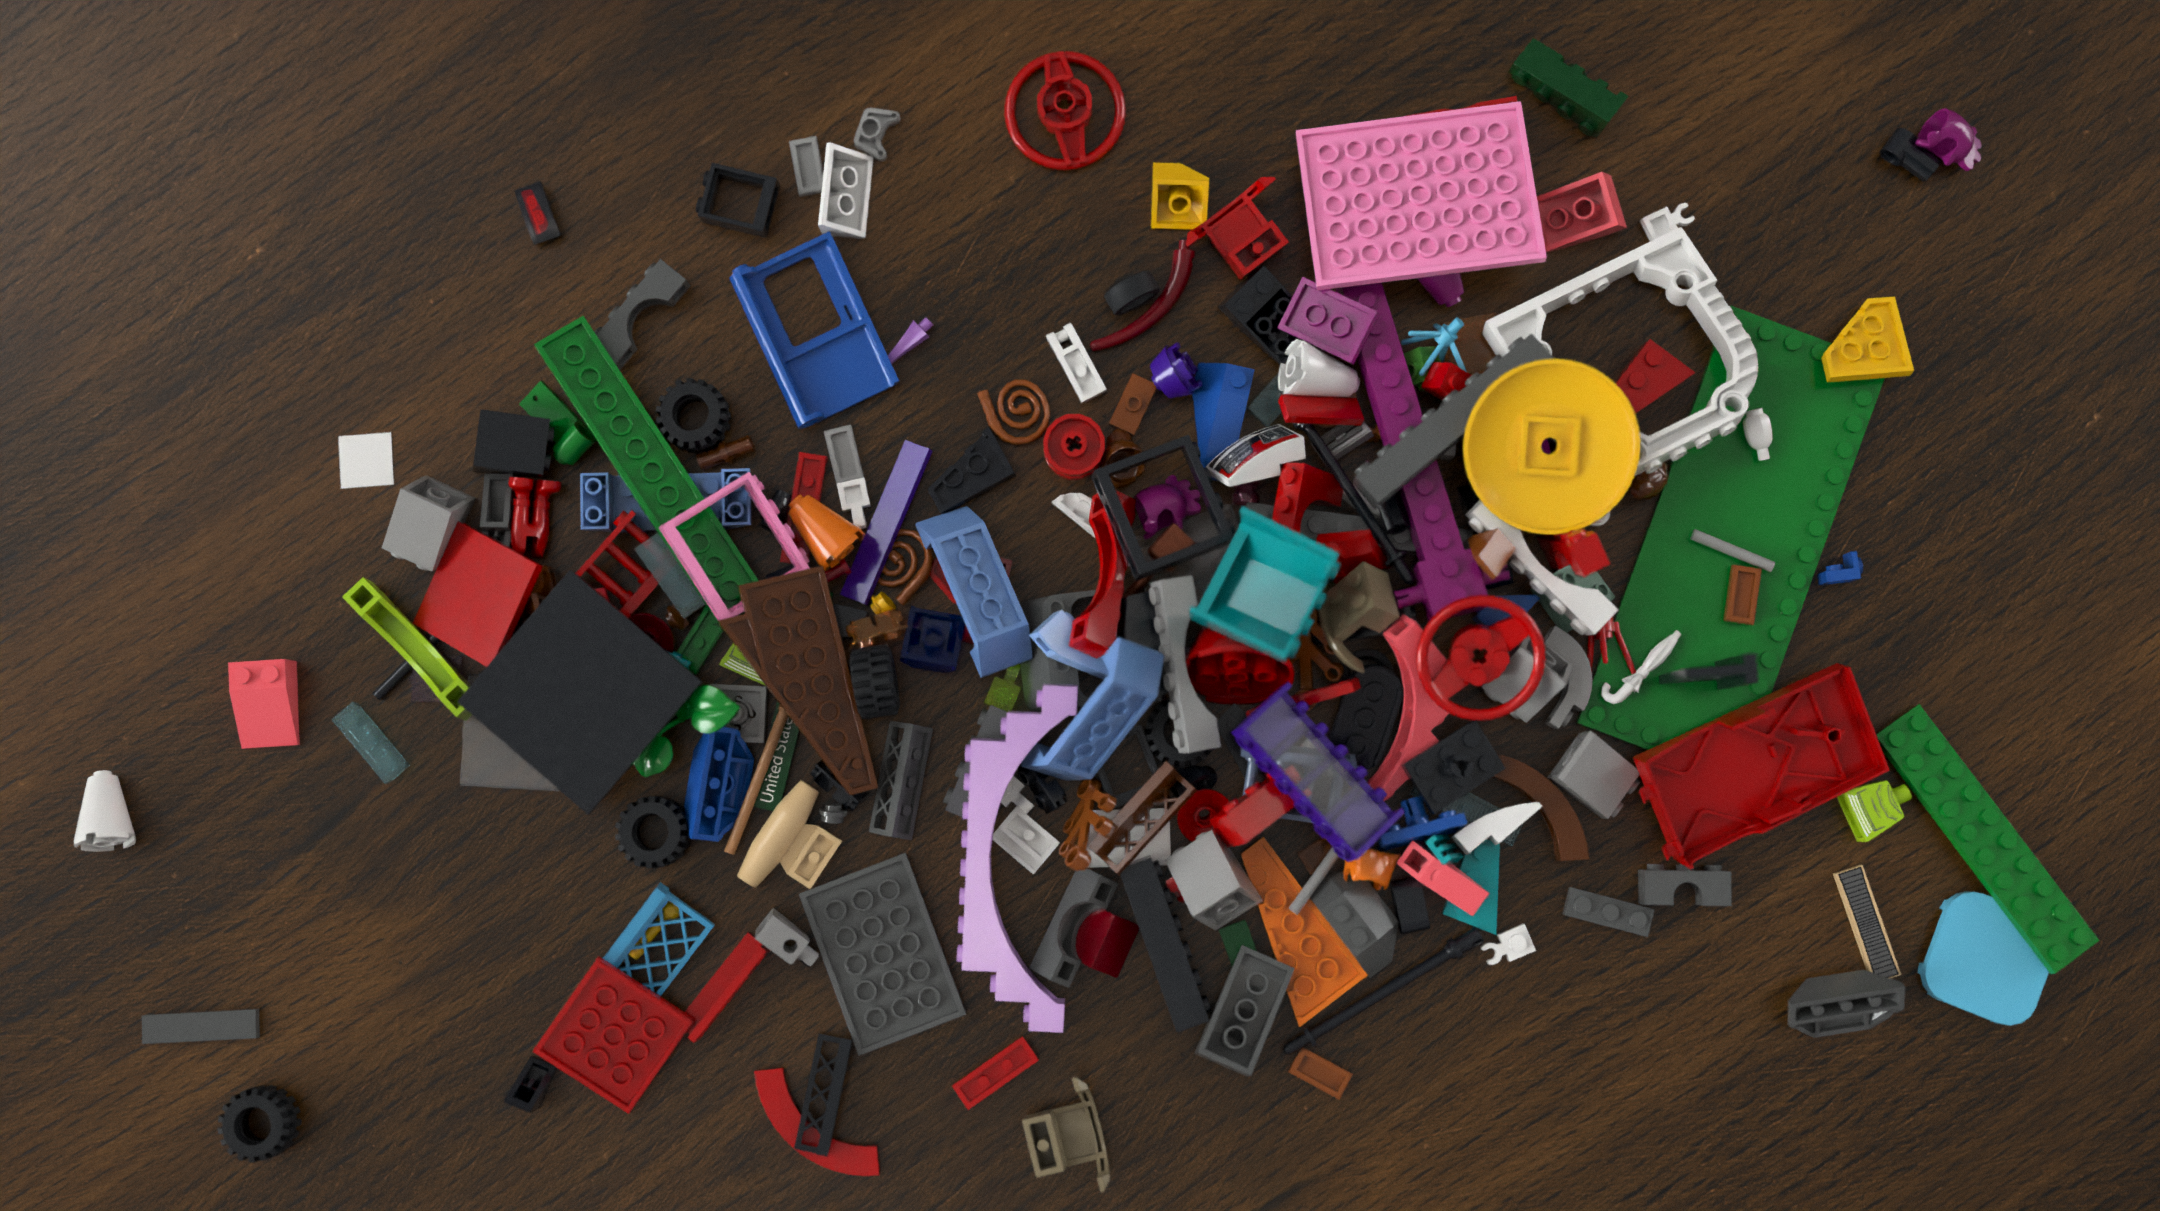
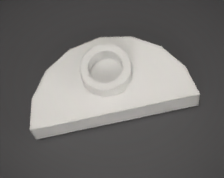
[1052,493,1095,538]

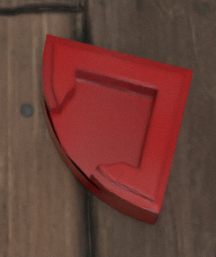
[1165,876,1185,903]

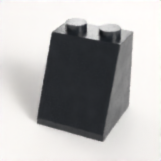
[472,409,554,478]

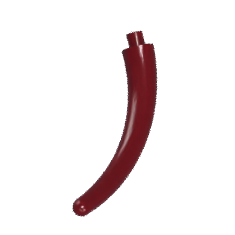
[1089,240,1195,351]

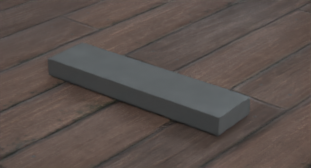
[142,1009,260,1044]

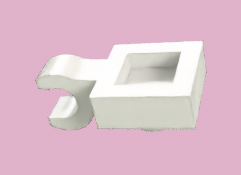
[837,478,871,529]
[1001,776,1034,814]

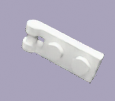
[1046,323,1107,404]

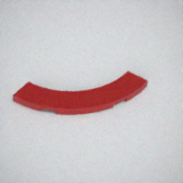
[754,1067,880,1176]

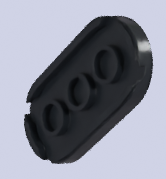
[1328,664,1403,770]

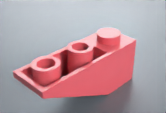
[1396,840,1490,916]

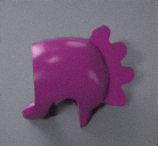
[1915,108,1982,171]
[1134,475,1201,540]

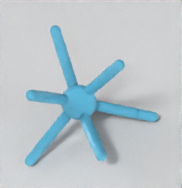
[1401,317,1467,376]

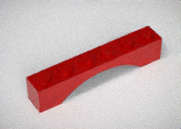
[1069,490,1136,659]

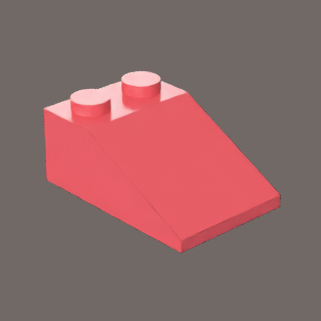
[1537,172,1627,253]
[228,659,300,749]

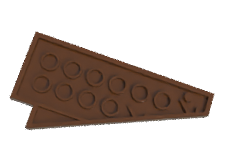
[718,565,878,795]

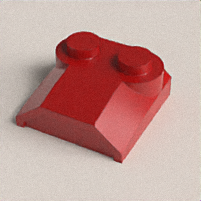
[1316,529,1391,584]

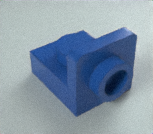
[1817,551,1863,586]

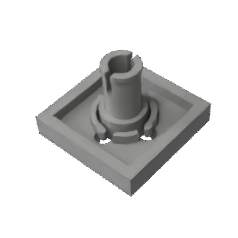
[710,684,768,743]

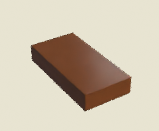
[1723,564,1762,626]
[1288,1047,1353,1100]

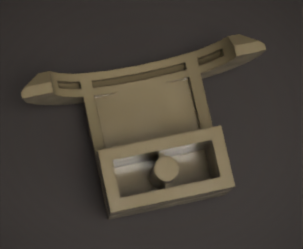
[1318,562,1400,673]
[1022,1077,1110,1192]

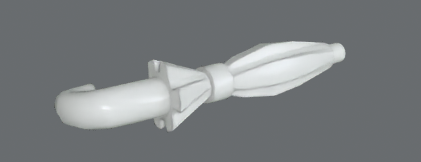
[1601,630,1681,704]

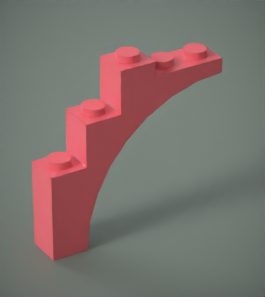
[1367,614,1449,801]

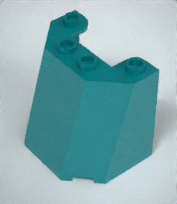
[1189,507,1341,663]

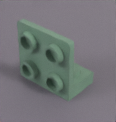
[1530,565,1615,633]

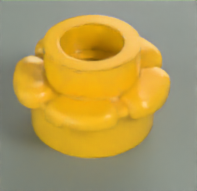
[870,592,896,618]

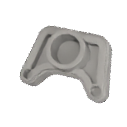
[854,108,900,162]

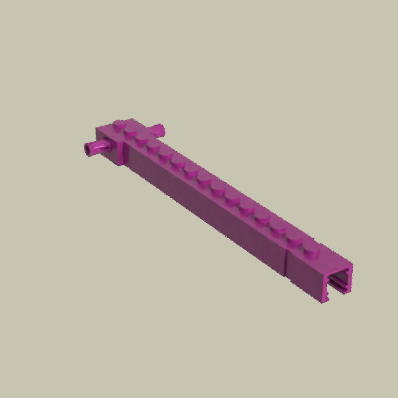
[1335,283,1510,622]

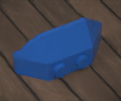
[684,727,754,842]

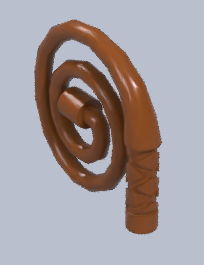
[977,380,1050,445]
[877,529,934,606]

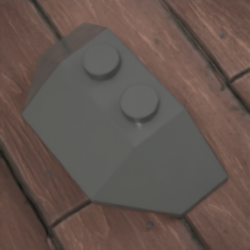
[1301,870,1399,979]
[1788,970,1905,1038]

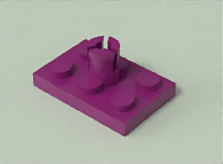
[1277,277,1379,365]

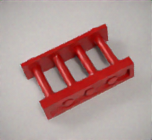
[576,510,677,618]

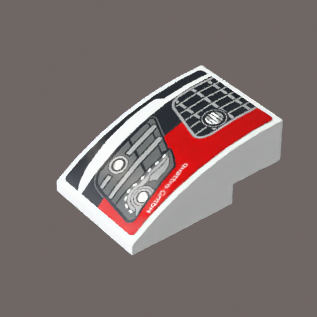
[1206,424,1306,487]

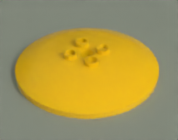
[1463,359,1640,534]

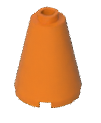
[788,494,866,572]

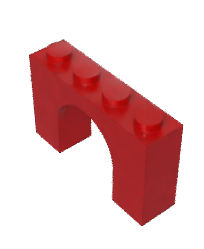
[1272,463,1343,534]

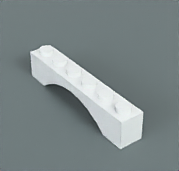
[1465,500,1618,636]

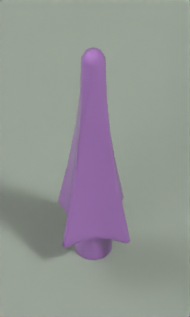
[888,317,933,364]

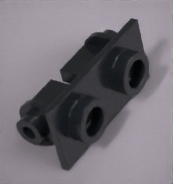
[810,760,869,811]
[1017,764,1067,814]

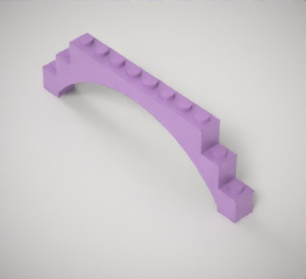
[957,684,1078,1033]

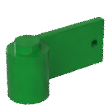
[519,380,596,465]

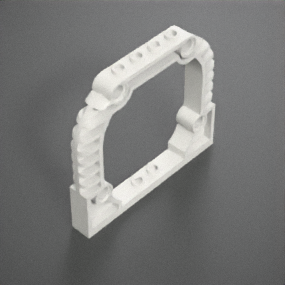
[1482,227,1758,476]

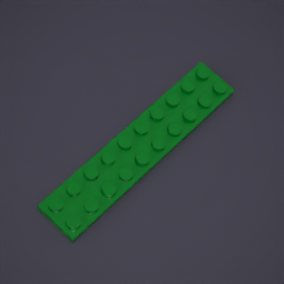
[1876,704,2100,974]

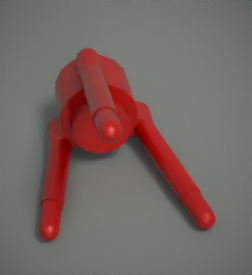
[1587,616,1636,675]

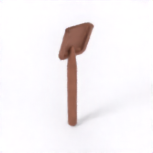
[1122,522,1196,597]

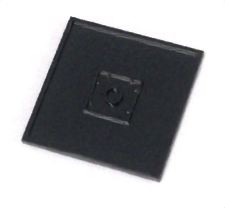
[457,570,703,815]

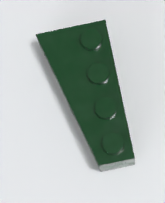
[1509,38,1629,138]

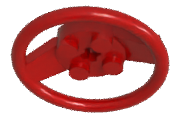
[1004,51,1126,170]
[1416,595,1546,721]

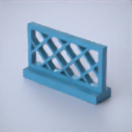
[603,882,715,996]

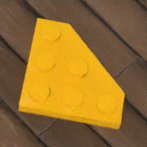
[1821,297,1914,383]

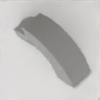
[1543,626,1592,729]

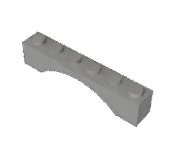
[1149,575,1221,753]

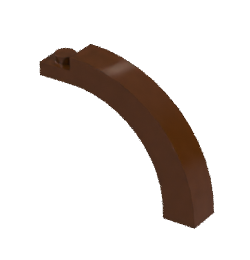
[1491,754,1589,861]

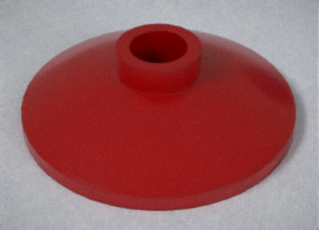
[1177,789,1229,842]

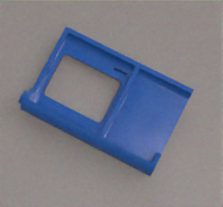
[729,231,899,429]

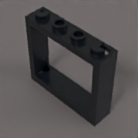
[1091,434,1235,581]

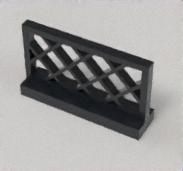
[1659,653,1759,690]

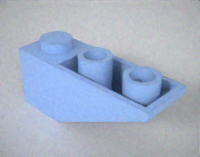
[1029,610,1109,680]

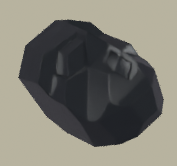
[1170,765,1217,798]

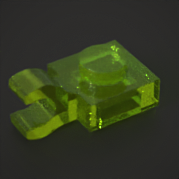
[984,665,1021,712]

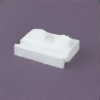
[993,806,1060,875]

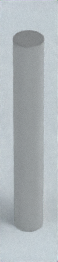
[1690,529,1775,572]
[1288,846,1339,915]

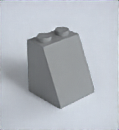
[382,475,476,571]
[1482,636,1573,723]
[1547,731,1640,819]
[1165,830,1263,931]

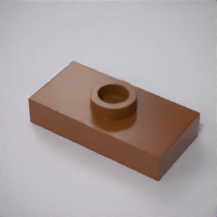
[1109,373,1157,437]

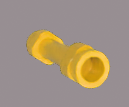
[629,901,680,960]

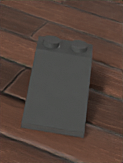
[1194,945,1295,1077]

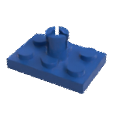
[1376,796,1467,851]

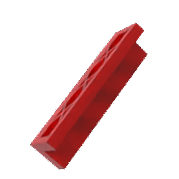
[685,932,771,1043]

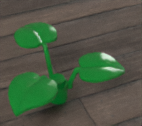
[634,685,740,778]

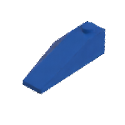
[1193,363,1255,481]

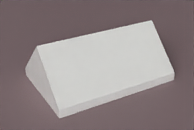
[818,142,873,239]

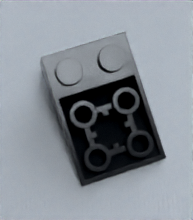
[1218,266,1300,365]

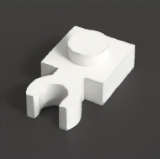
[1640,203,1695,241]
[1480,923,1536,965]

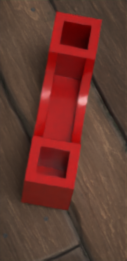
[1537,529,1610,577]

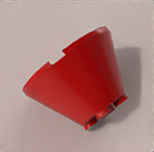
[1185,625,1294,705]

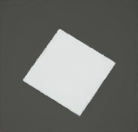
[338,432,394,489]

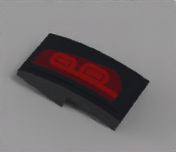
[514,181,561,245]

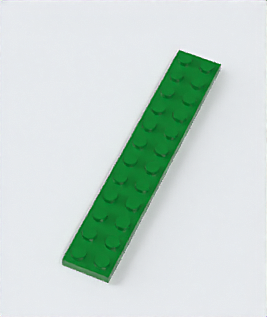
[534,316,759,630]

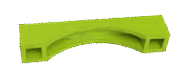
[342,577,472,721]

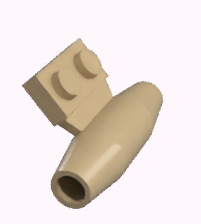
[737,780,842,889]

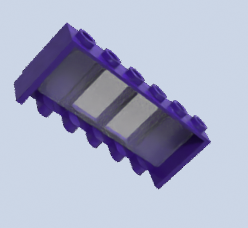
[1231,682,1405,862]

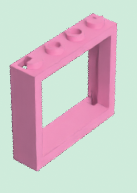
[658,472,810,622]

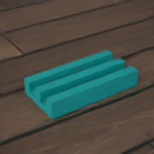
[1426,834,1464,865]

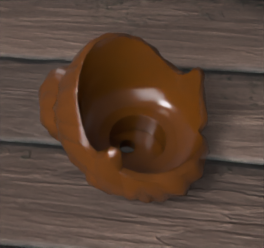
[1101,428,1147,489]
[1626,461,1669,501]

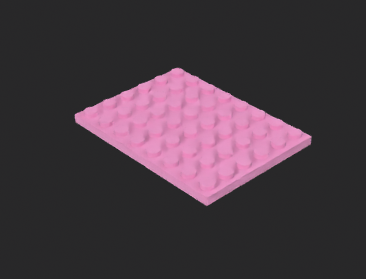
[1296,101,1547,290]

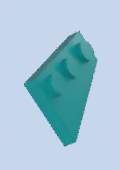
[1441,839,1500,935]

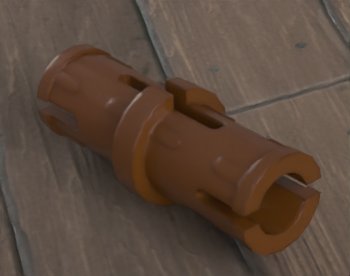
[696,434,755,471]

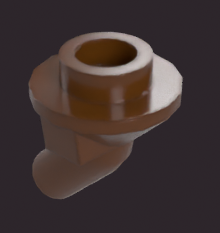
[665,597,705,630]

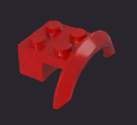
[1186,177,1289,281]

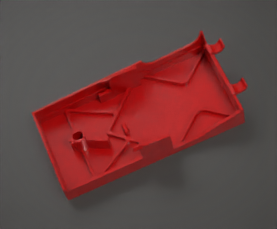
[1633,663,1890,870]

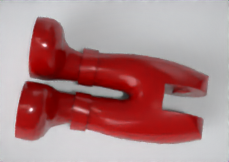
[508,477,562,558]

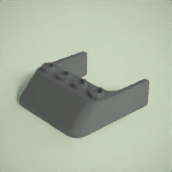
[1020,587,1126,712]

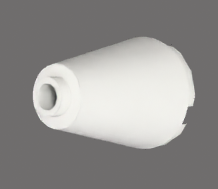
[1278,339,1360,397]
[74,770,136,852]

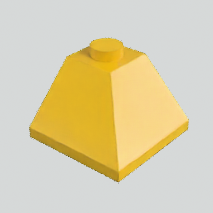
[1151,163,1209,229]

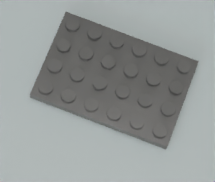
[799,853,967,1056]

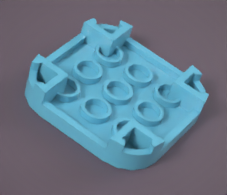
[1917,891,2049,1026]

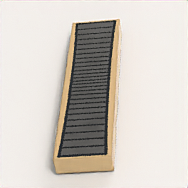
[1832,865,1901,978]

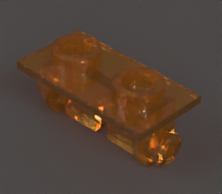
[846,609,908,648]

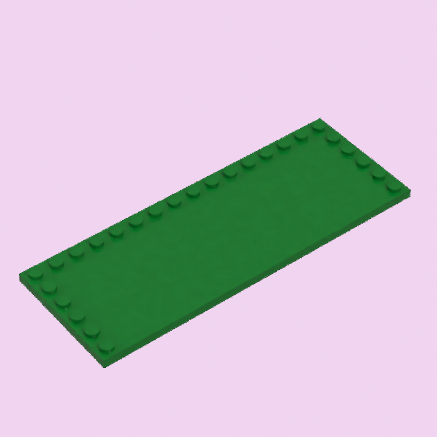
[1575,306,1885,751]

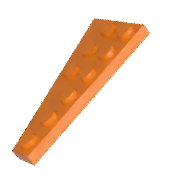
[1240,837,1368,1027]

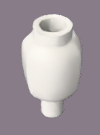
[1743,408,1773,461]

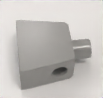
[755,908,819,968]

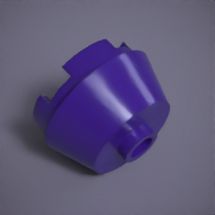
[1150,342,1203,399]

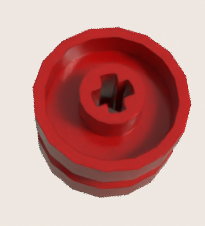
[1043,414,1105,480]

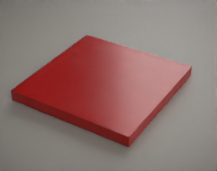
[413,521,543,667]
[532,956,695,1114]

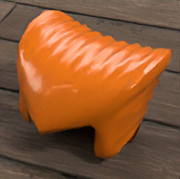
[1343,848,1401,890]

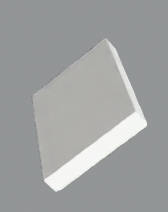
[1086,808,1171,868]

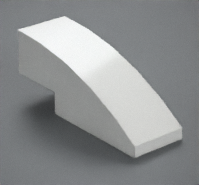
[1451,802,1542,855]

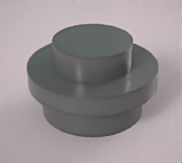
[819,802,847,824]

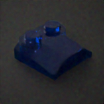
[900,606,965,673]

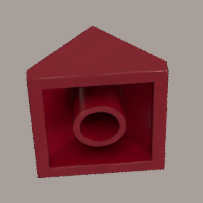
[1076,910,1140,978]

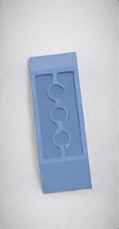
[580,468,751,533]
[915,506,1033,678]
[1021,637,1164,781]

